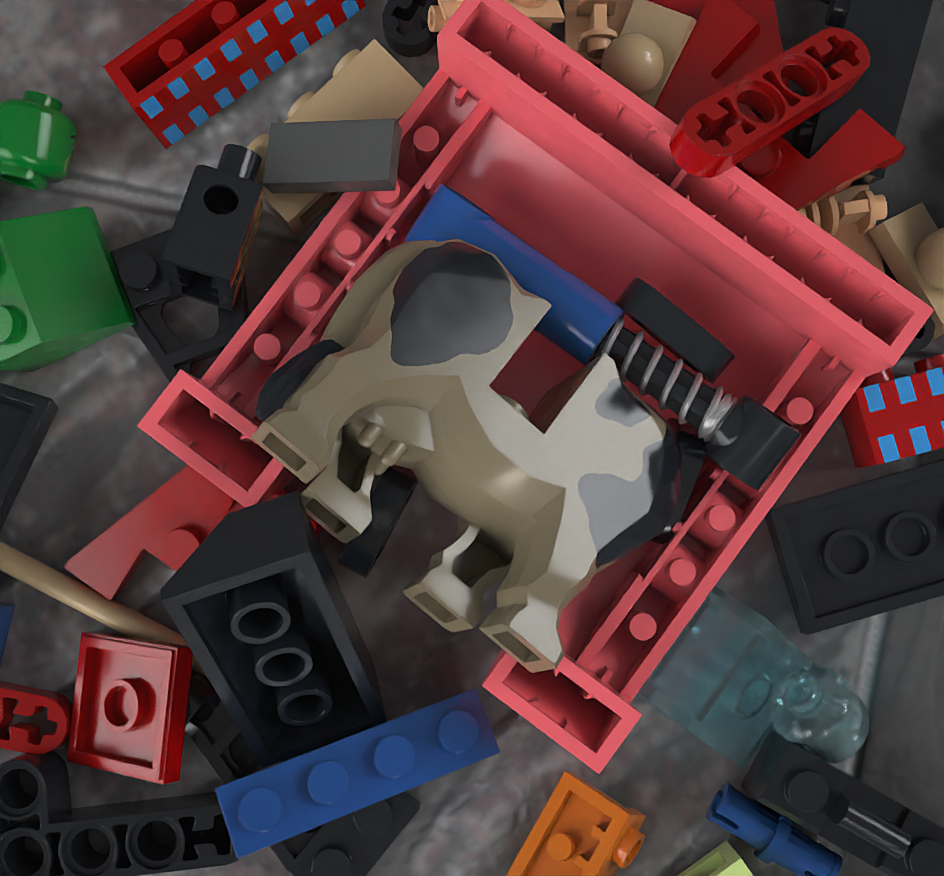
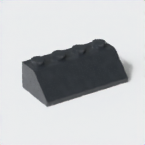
[160,491,388,767]

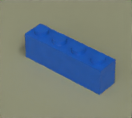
[215,688,500,859]

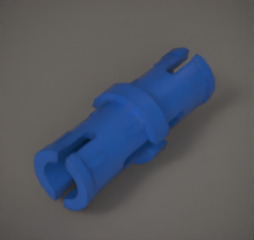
[706,782,842,876]

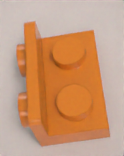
[506,771,646,876]

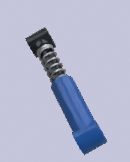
[404,183,802,490]

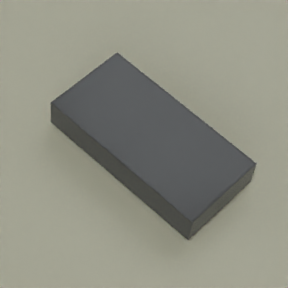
[263,118,402,194]

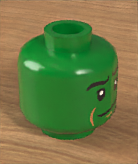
[0,90,78,191]

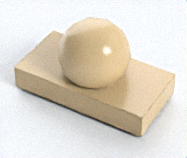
[601,0,697,108]
[868,203,944,340]

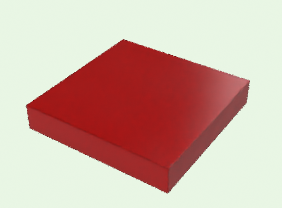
[67,631,193,784]

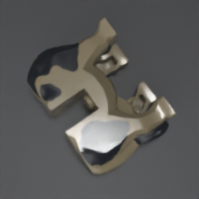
[251,239,682,673]

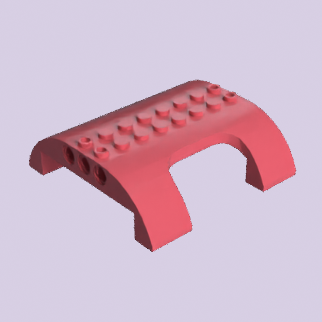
[137,0,935,774]

